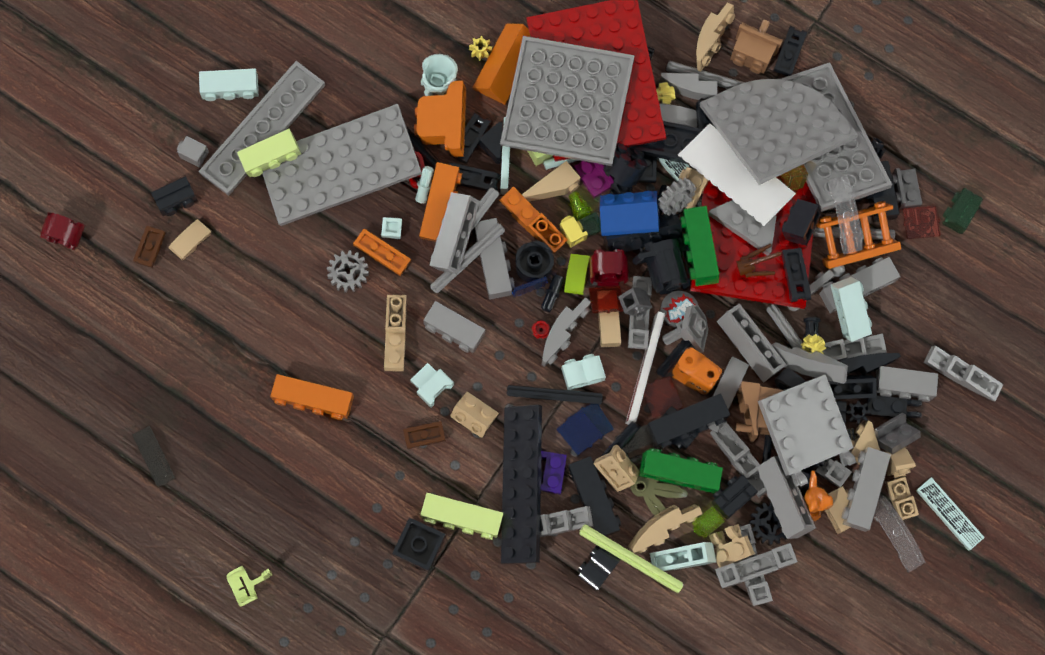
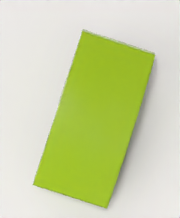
[564,254,590,295]

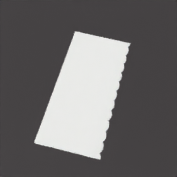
[678,124,796,226]

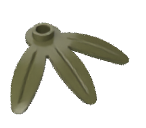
[631,477,688,516]

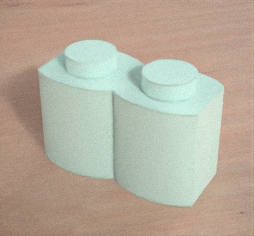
[561,354,606,390]

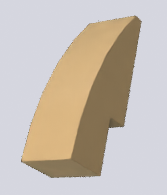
[597,292,621,347]

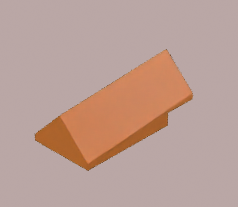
[472,24,530,105]

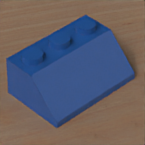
[600,191,660,236]

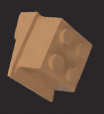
[730,20,783,74]
[735,381,783,443]

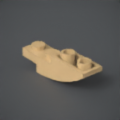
[696,2,735,72]
[384,295,406,371]
[628,504,702,554]

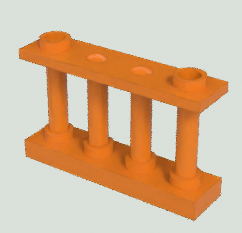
[816,201,901,269]

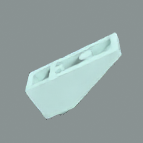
[650,542,716,571]

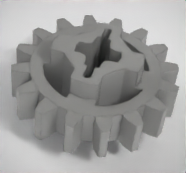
[658,178,696,216]
[327,250,369,292]

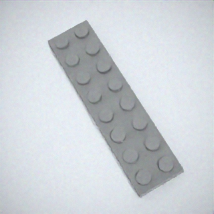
[199,61,325,196]

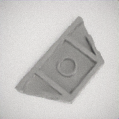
[708,200,776,255]

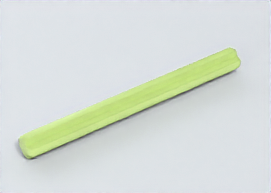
[579,525,683,593]

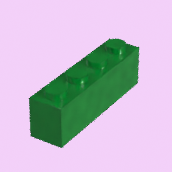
[680,206,719,286]
[639,448,723,494]

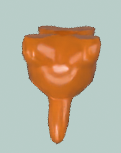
[803,470,833,521]

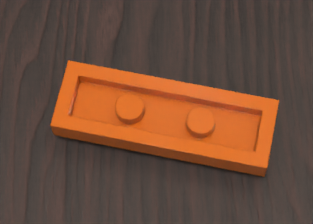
[353,229,411,276]

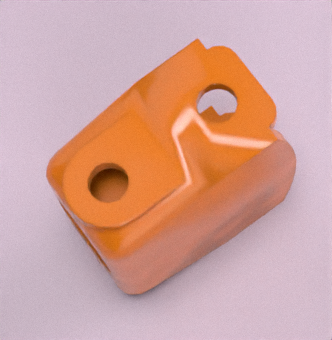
[672,347,722,395]

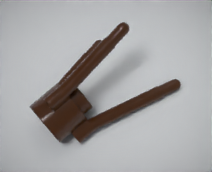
[736,244,781,278]

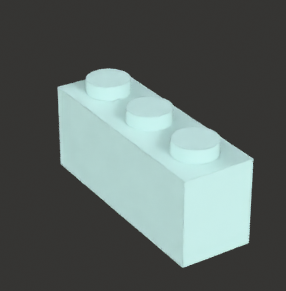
[199,68,259,101]
[831,277,872,342]

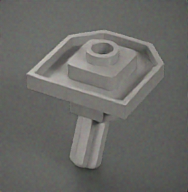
[662,305,709,353]

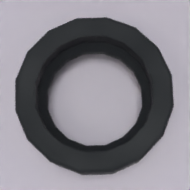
[775,368,806,391]

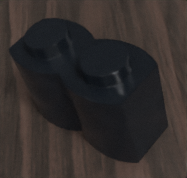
[577,545,621,591]

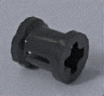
[803,317,821,338]

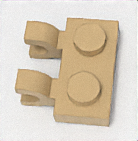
[709,524,755,568]

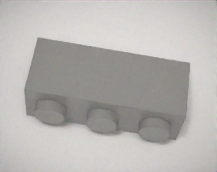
[423,301,485,353]
[876,366,938,402]

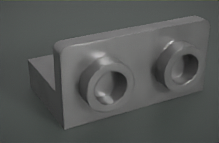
[892,168,922,209]
[875,413,921,455]

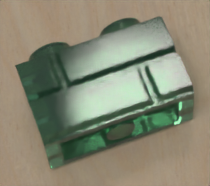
[942,188,983,234]

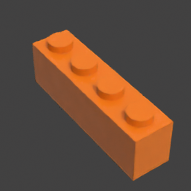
[419,162,462,242]
[270,374,354,420]

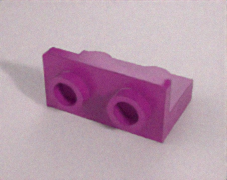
[574,161,614,199]

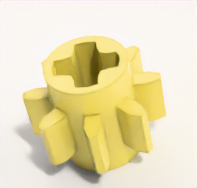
[469,36,492,61]
[656,82,675,105]
[801,334,826,354]

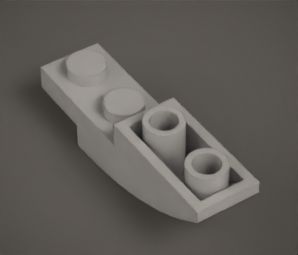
[542,297,591,367]

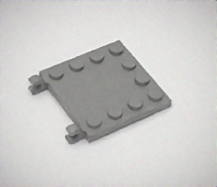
[758,374,856,487]

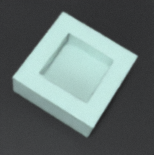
[381,217,402,239]

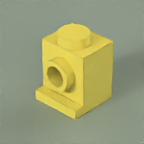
[559,216,588,248]

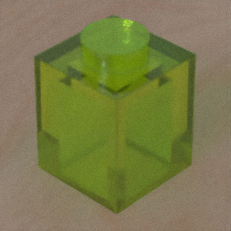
[692,506,725,539]

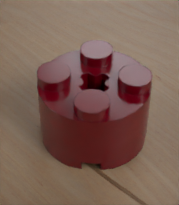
[40,212,85,250]
[589,249,628,287]

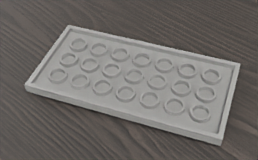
[781,63,892,212]
[262,104,422,226]

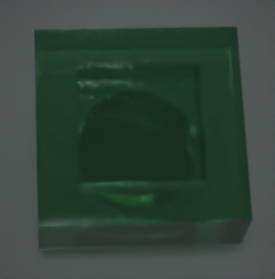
[579,212,601,238]

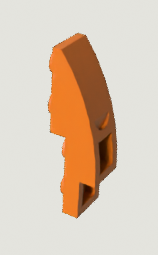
[499,186,568,253]

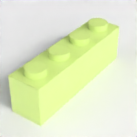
[420,493,503,540]

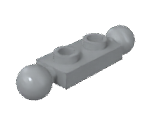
[787,265,845,311]

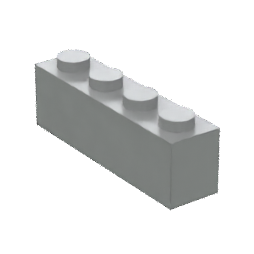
[429,192,480,274]
[474,218,515,300]
[819,257,901,314]
[717,303,786,383]
[841,447,891,532]
[757,456,816,539]

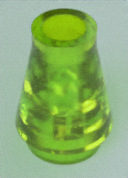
[568,192,591,221]

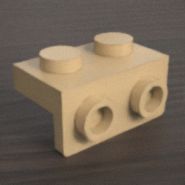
[450,392,499,438]

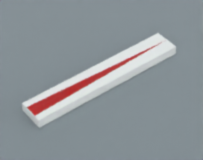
[625,311,665,425]

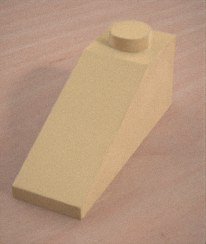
[522,161,581,202]

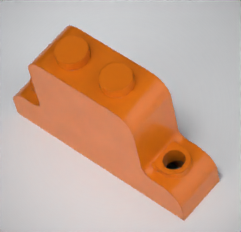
[414,81,467,157]

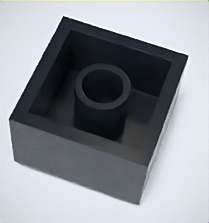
[392,517,446,573]

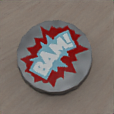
[660,291,698,329]

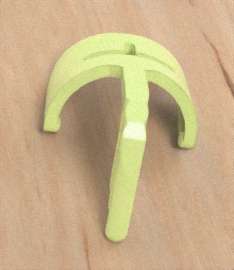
[227,566,272,607]

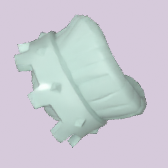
[421,54,458,96]

